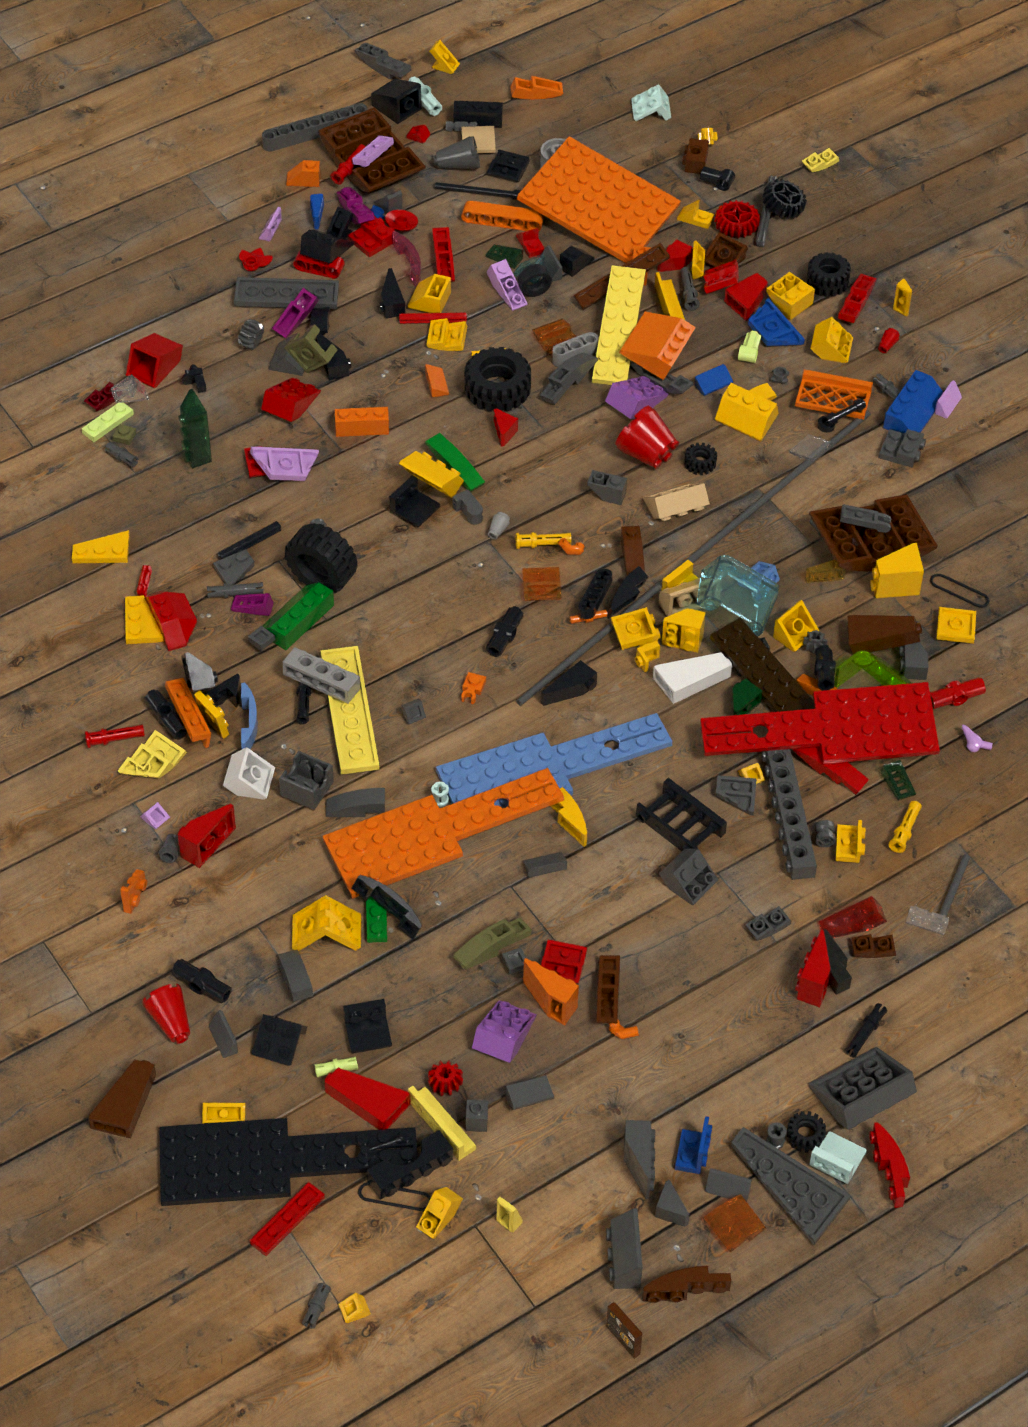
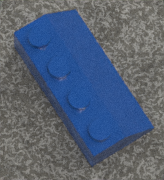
[883,370,943,433]

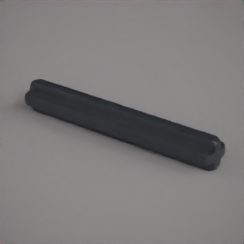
[217,521,281,560]

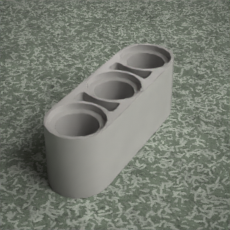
[552,332,598,367]

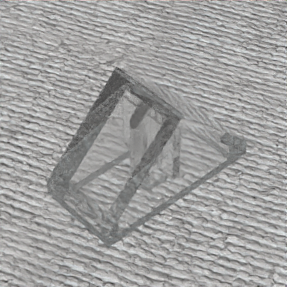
[111,374,150,403]

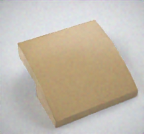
[461,126,496,153]

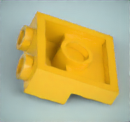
[611,607,661,650]

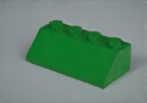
[262,582,334,650]

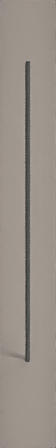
[516,410,871,706]

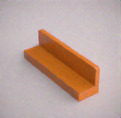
[165,678,211,748]

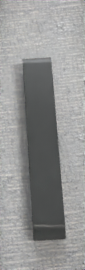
[262,103,367,152]

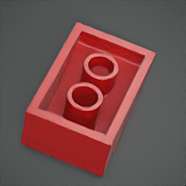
[178,803,236,868]

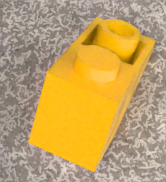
[416,1187,463,1239]

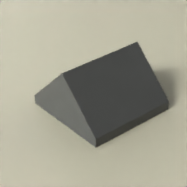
[269,335,305,376]

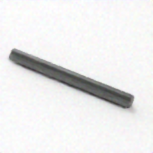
[756,175,778,247]

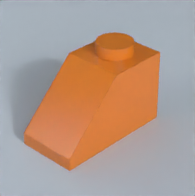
[286,160,321,187]

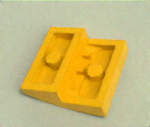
[426,318,467,351]

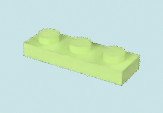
[82,401,134,442]

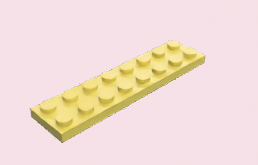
[592,265,646,385]
[320,646,380,774]

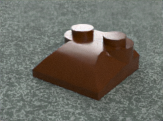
[704,232,748,267]

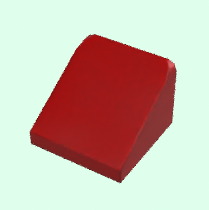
[406,124,430,143]

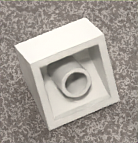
[223,747,275,799]

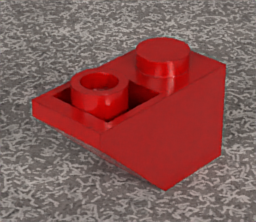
[657,239,693,272]

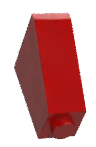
[724,273,768,321]

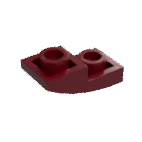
[84,382,123,411]

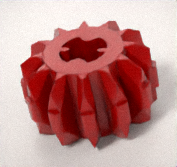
[428,1060,463,1096]

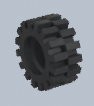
[684,443,718,475]
[786,1111,826,1153]

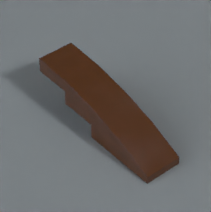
[597,955,620,1023]

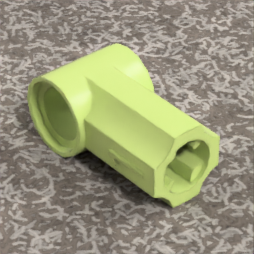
[738,331,761,363]

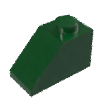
[731,678,762,715]

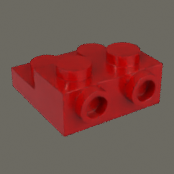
[348,216,395,257]

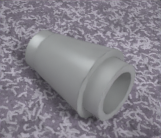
[488,512,510,540]

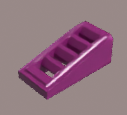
[231,593,274,616]

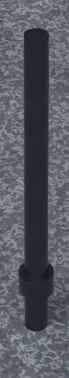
[435,182,521,200]

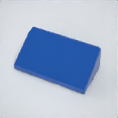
[695,364,733,396]

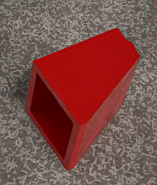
[126,333,183,388]

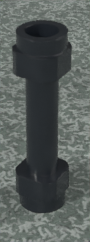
[824,398,866,426]

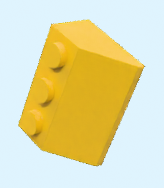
[715,383,779,442]
[399,451,464,499]

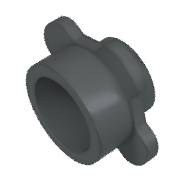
[771,367,789,383]

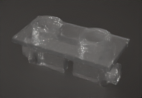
[906,905,950,935]

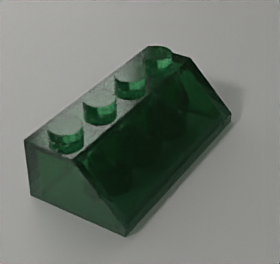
[178,389,212,469]

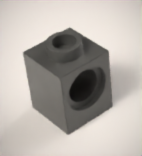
[466,1100,488,1132]

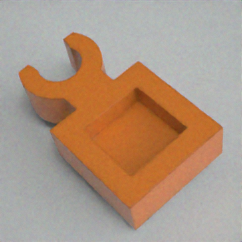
[461,672,486,704]

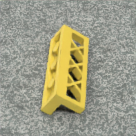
[408,1086,476,1161]

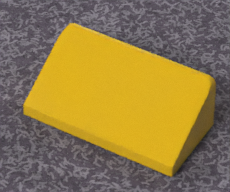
[692,241,705,280]
[893,278,912,317]
[202,1102,246,1124]

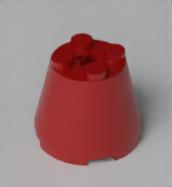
[615,405,679,469]

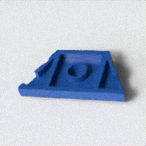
[748,298,805,346]

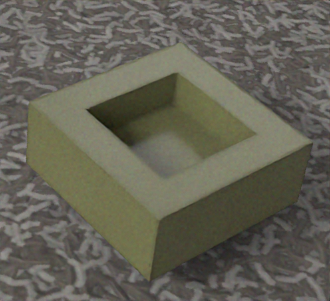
[113,424,136,445]

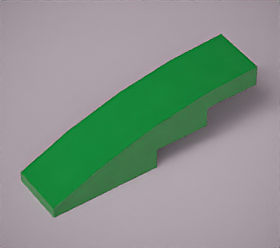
[425,433,485,492]

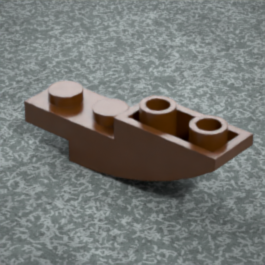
[642,1266,731,1303]

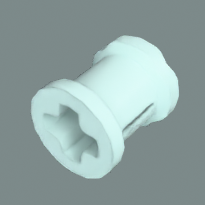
[431,782,449,807]

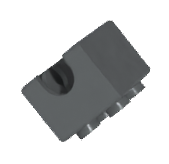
[279,751,334,810]

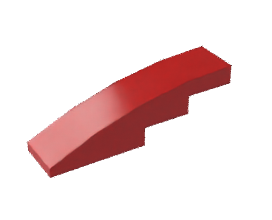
[432,227,455,282]
[838,274,877,323]
[792,747,869,795]

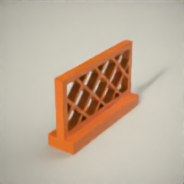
[795,369,873,420]

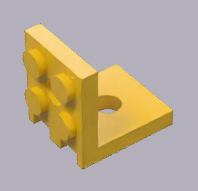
[292,895,361,951]

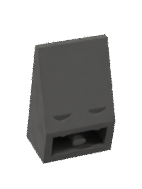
[624,1120,655,1199]

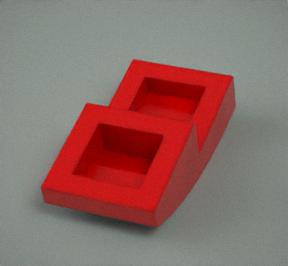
[244,446,266,478]

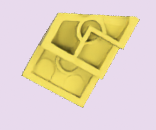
[118,730,187,778]

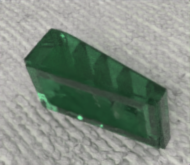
[486,244,523,269]
[880,760,916,801]

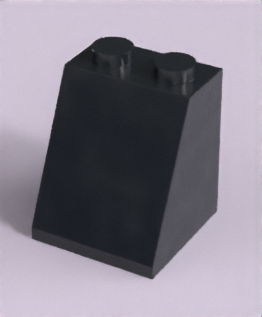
[371,79,421,124]

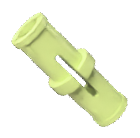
[314,1056,358,1077]

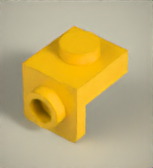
[635,640,660,672]

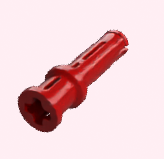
[330,144,366,185]
[84,724,145,749]

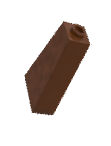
[847,615,922,656]
[89,1059,156,1139]

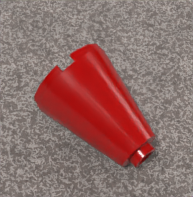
[142,984,191,1044]

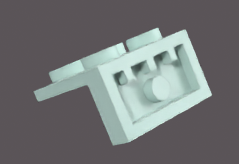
[631,84,671,121]
[810,1131,866,1184]

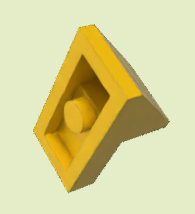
[429,40,460,74]
[677,200,714,229]

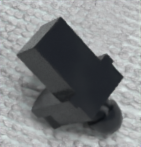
[181,364,206,393]

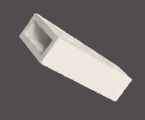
[653,652,732,704]

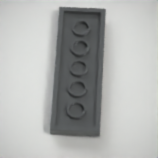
[234,277,339,309]

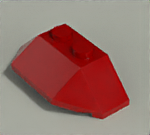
[144,591,197,651]

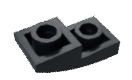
[310,307,330,335]

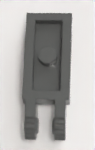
[840,504,891,533]

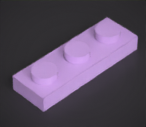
[352,135,394,167]

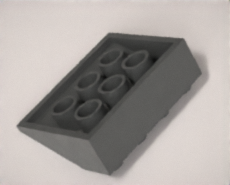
[809,1047,917,1130]

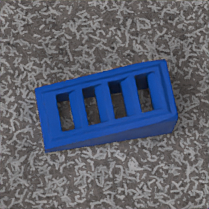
[310,194,324,230]

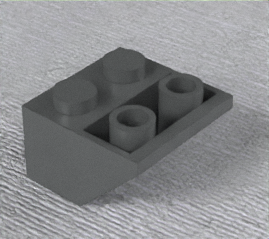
[659,849,718,905]

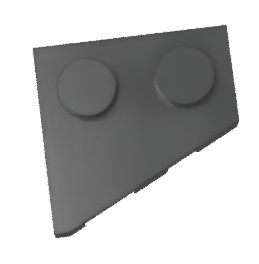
[213,549,255,585]
[716,775,756,816]

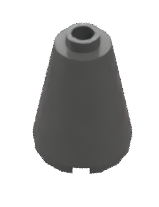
[434,136,480,169]

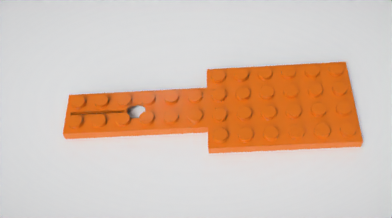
[323,768,564,899]

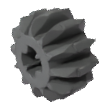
[238,319,264,350]

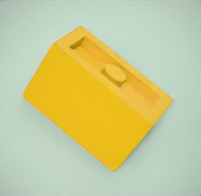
[661,560,698,591]

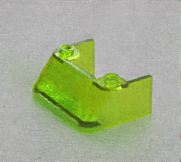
[834,651,912,688]

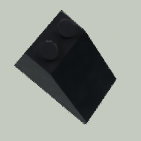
[300,229,354,264]

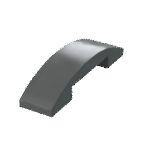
[630,361,694,394]

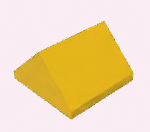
[773,600,819,652]

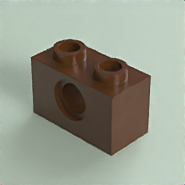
[682,138,709,174]

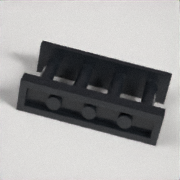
[636,777,727,852]

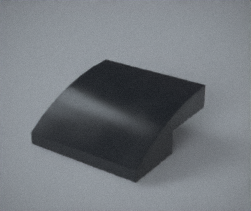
[487,149,530,182]

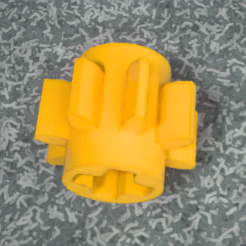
[697,128,718,146]

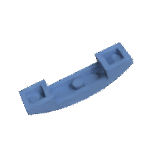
[241,683,258,749]

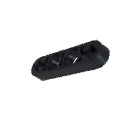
[578,569,613,619]

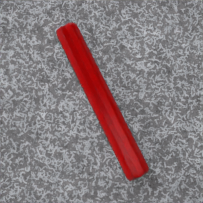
[399,312,467,324]

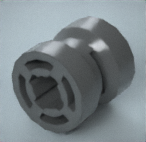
[815,820,836,847]

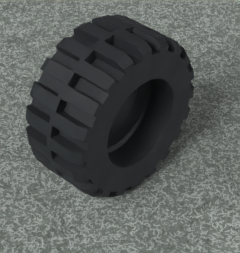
[464,347,531,412]
[285,523,357,593]

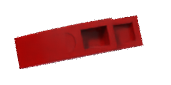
[869,1122,910,1208]

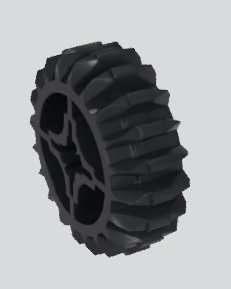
[762,178,807,220]

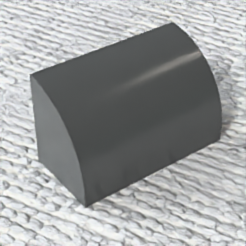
[506,1075,554,1110]

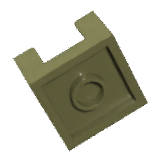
[284,324,338,373]

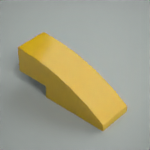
[550,787,587,847]

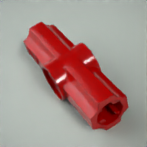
[930,677,986,709]

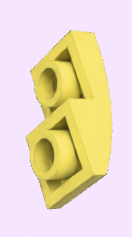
[802,148,839,172]

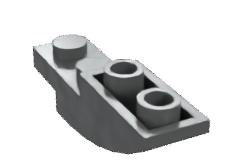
[355,43,412,79]
[540,352,598,405]

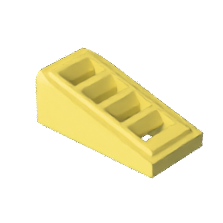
[497,1196,523,1232]

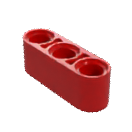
[293,250,345,279]

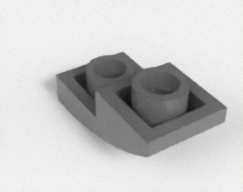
[746,906,792,941]

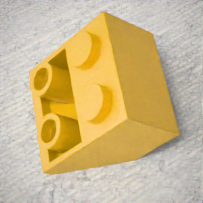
[766,272,815,320]
[408,274,451,313]
[810,316,853,363]
[662,608,706,653]

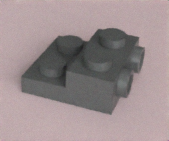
[878,429,926,468]

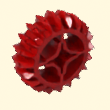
[715,200,760,239]

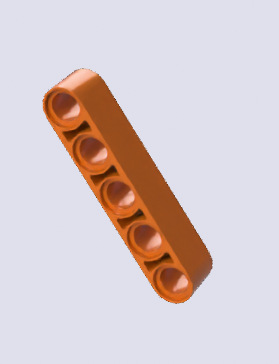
[461,201,544,231]

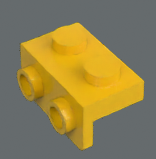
[836,820,866,863]

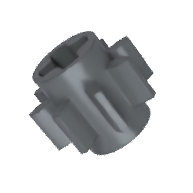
[803,630,827,654]

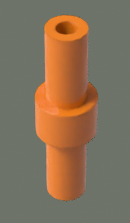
[569,610,607,624]

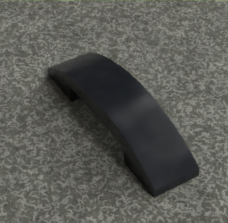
[352,875,422,939]

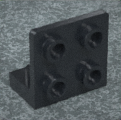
[389,475,440,527]
[343,999,392,1054]
[252,1014,308,1066]

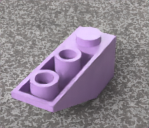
[486,259,528,311]

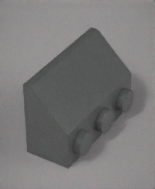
[606,1208,643,1289]

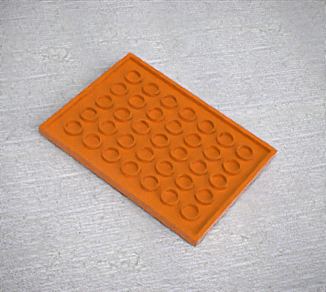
[517,136,681,263]

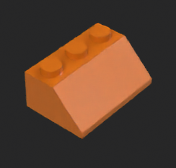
[335,406,389,437]

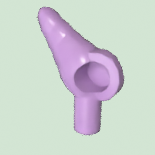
[961,725,993,752]

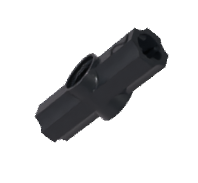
[486,606,524,657]
[814,645,836,691]
[144,689,187,739]
[171,959,232,1004]

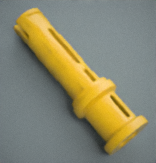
[515,532,571,549]
[888,801,922,853]

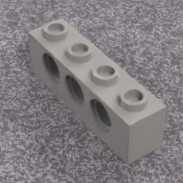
[283,647,360,704]

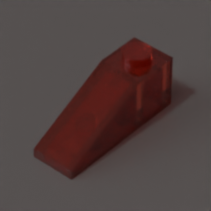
[819,896,887,938]

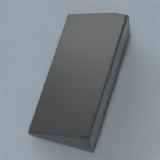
[538,245,562,282]
[523,852,567,878]
[209,1010,238,1058]
[705,1168,752,1203]

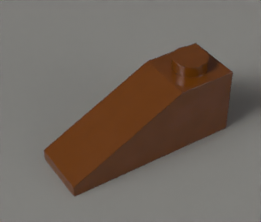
[620,525,645,577]

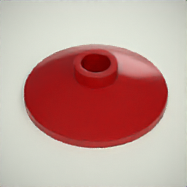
[385,210,418,231]

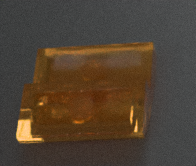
[532,318,577,355]
[522,567,561,601]
[704,1194,766,1253]

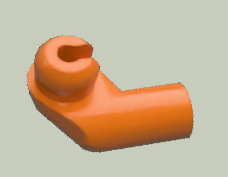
[558,538,585,555]
[609,1020,639,1039]

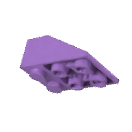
[605,376,668,419]
[472,1000,537,1063]

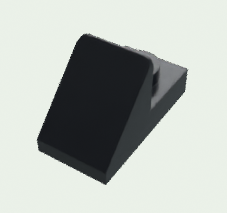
[326,206,354,238]
[207,673,241,708]

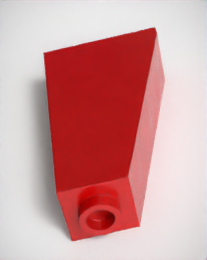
[324,1067,411,1130]

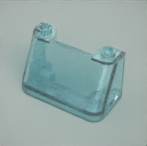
[696,555,779,637]

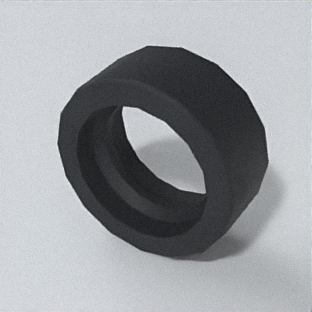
[518,264,552,297]

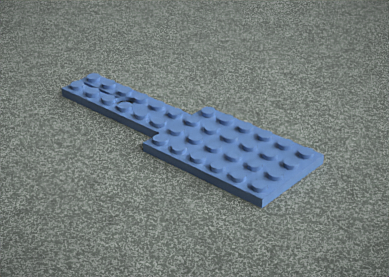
[436,713,672,808]

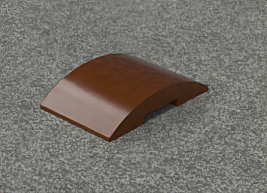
[318,107,426,192]
[809,494,938,572]

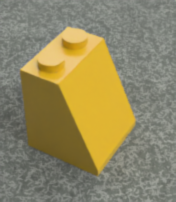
[870,543,924,598]

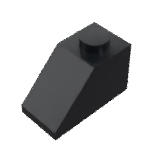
[560,246,594,277]

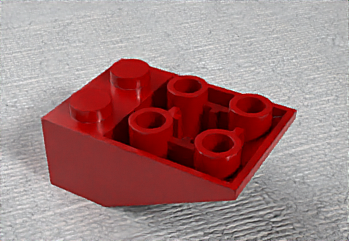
[261,378,321,422]
[795,930,831,1008]

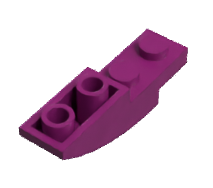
[336,187,375,225]

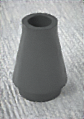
[159,834,178,863]

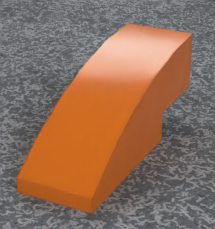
[510,76,563,100]

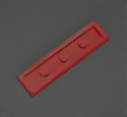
[250,1182,325,1256]

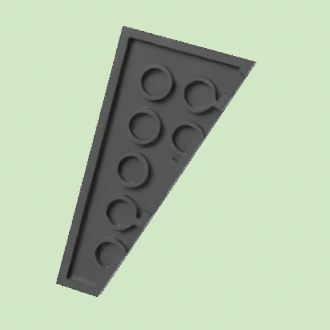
[731,1127,851,1245]

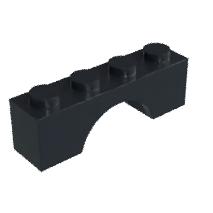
[367,1130,453,1200]

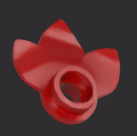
[239,248,273,271]

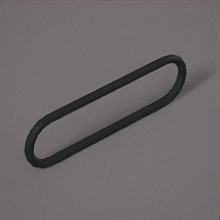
[930,574,990,607]
[358,1182,431,1211]

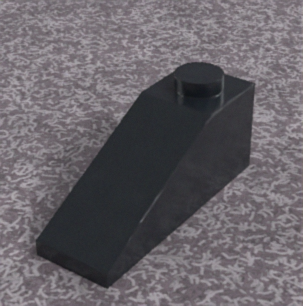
[379,268,405,319]
[315,333,351,380]
[541,660,597,706]

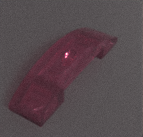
[392,231,421,287]

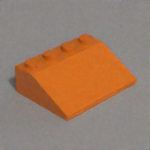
[619,311,696,380]

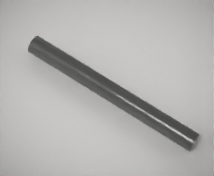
[938,854,970,920]

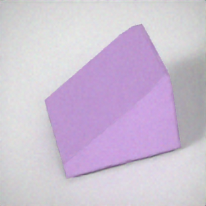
[140,802,170,829]

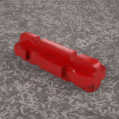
[136,565,152,596]

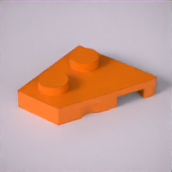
[120,869,147,914]

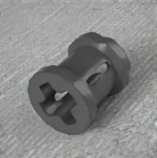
[766,1122,787,1149]

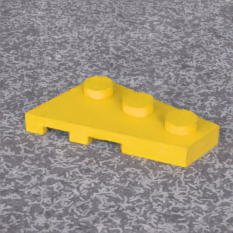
[72,530,130,563]
[125,595,164,644]

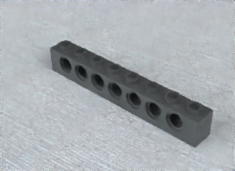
[761,749,817,880]

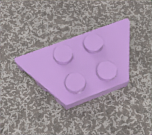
[250,446,319,481]

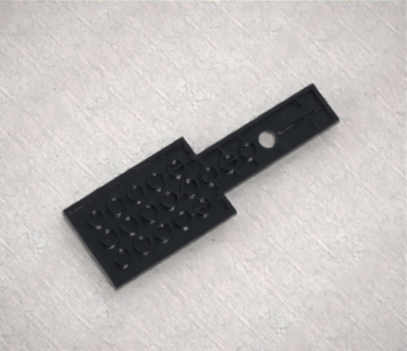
[159,1118,418,1206]

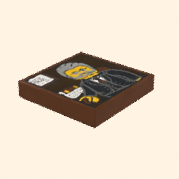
[606,1302,642,1359]

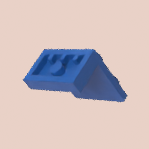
[675,1116,712,1174]

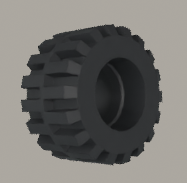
[807,252,851,297]

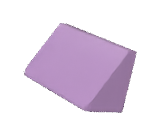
[259,207,282,241]
[935,380,962,418]

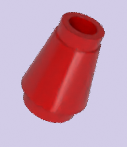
[878,328,900,354]

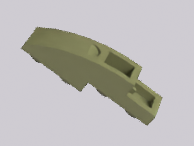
[453,918,532,970]

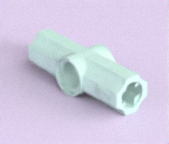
[409,76,442,116]

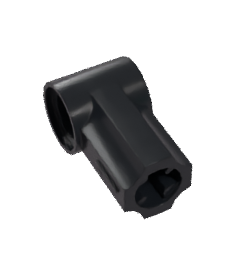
[700,166,735,191]

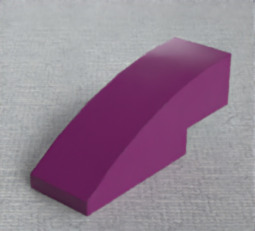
[272,288,319,339]

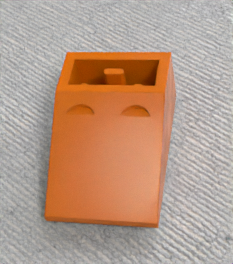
[523,958,579,1025]

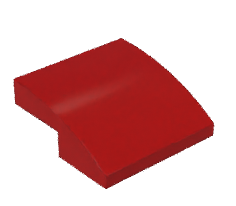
[703,260,739,294]
[541,939,588,984]

